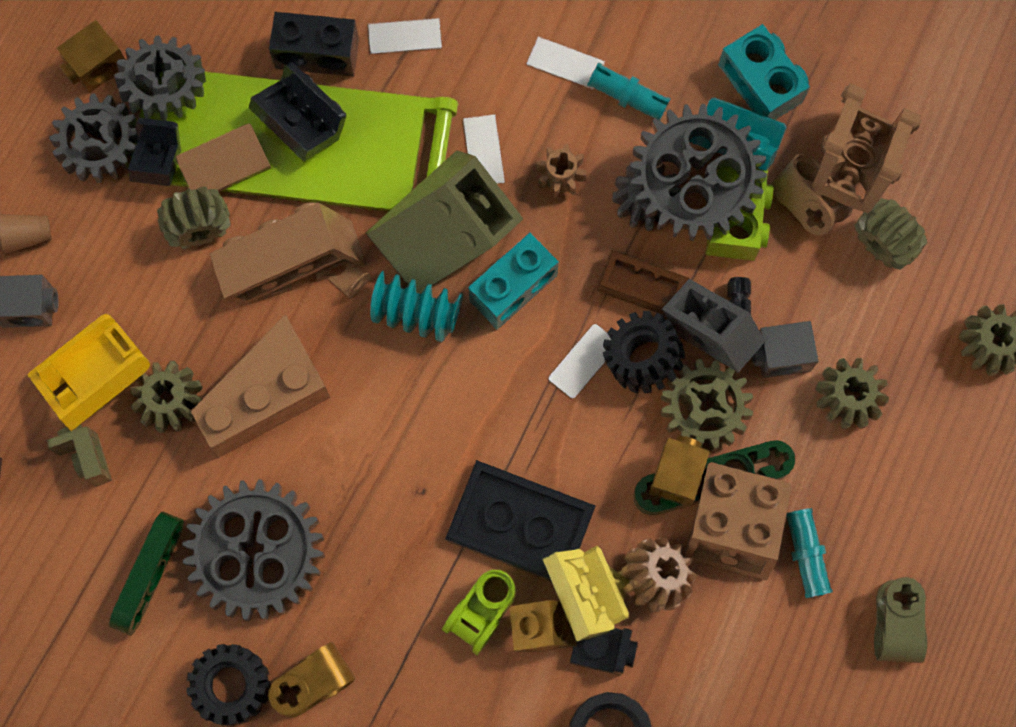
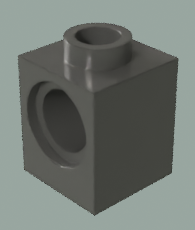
[0,275,59,328]
[752,321,819,378]

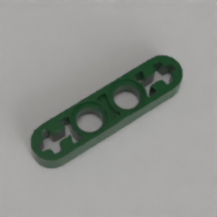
[633,440,795,516]

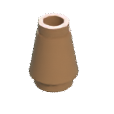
[0,214,52,255]

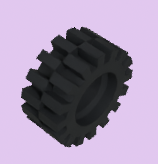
[603,311,685,393]
[186,644,271,726]

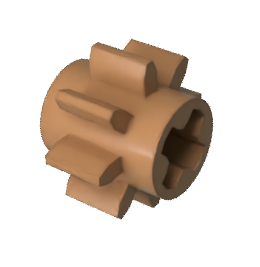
[536,144,587,198]

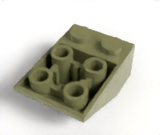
[366,150,523,293]

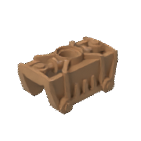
[812,83,922,213]

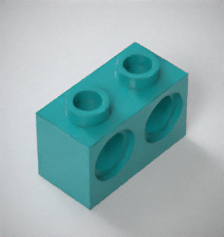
[718,24,810,120]
[468,233,559,330]

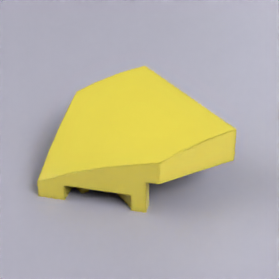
[543,546,630,641]

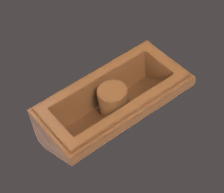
[176,124,271,192]

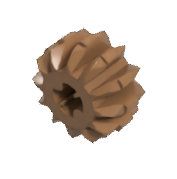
[620,537,697,613]

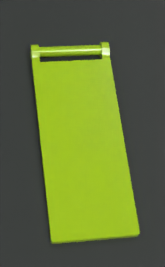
[128,72,458,212]

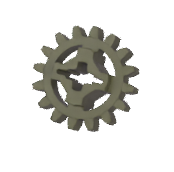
[660,359,753,452]

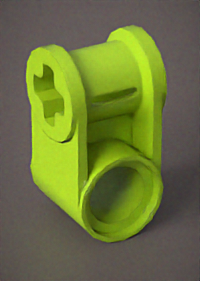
[442,570,516,655]

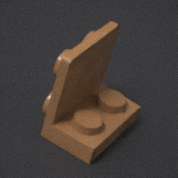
[683,462,792,580]

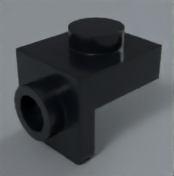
[128,118,181,186]

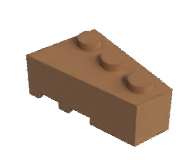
[209,202,367,306]
[191,314,330,458]

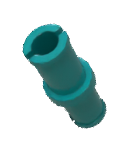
[587,62,671,121]
[786,508,833,599]

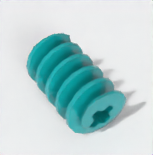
[370,270,464,343]

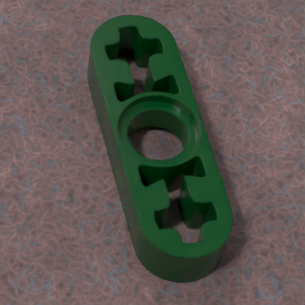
[109,511,184,636]

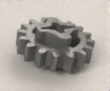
[115,35,206,121]
[50,93,138,183]

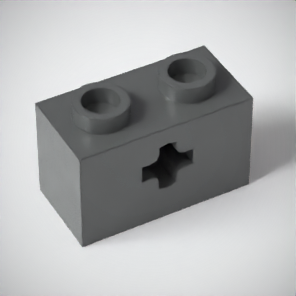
[662,279,765,372]

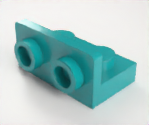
[689,97,787,171]

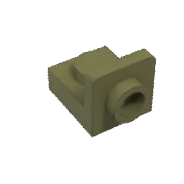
[47,425,112,486]

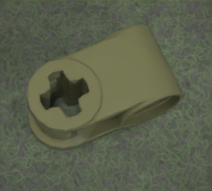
[874,577,927,663]

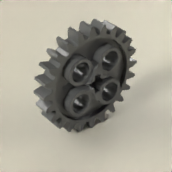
[629,104,767,241]
[183,479,325,621]

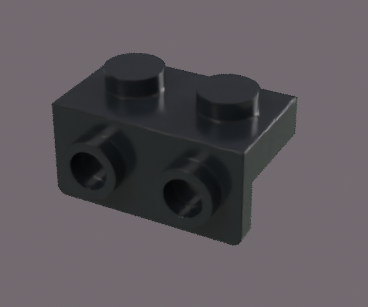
[248,62,347,162]

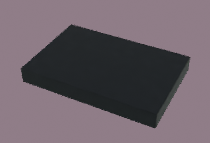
[445,460,596,582]

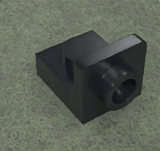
[570,628,638,676]

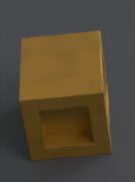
[56,20,125,93]
[649,435,710,507]
[509,600,577,652]

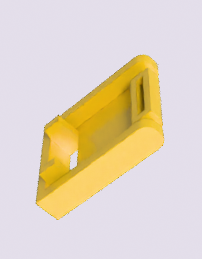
[27,314,150,431]

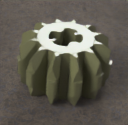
[157,186,231,249]
[855,198,928,270]
[959,304,1016,376]
[815,358,889,430]
[130,361,203,433]

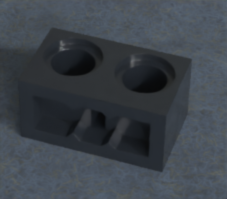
[269,12,359,77]

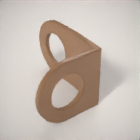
[327,262,371,299]

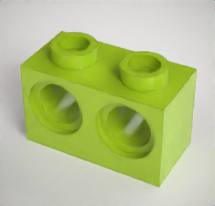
[706,167,773,261]

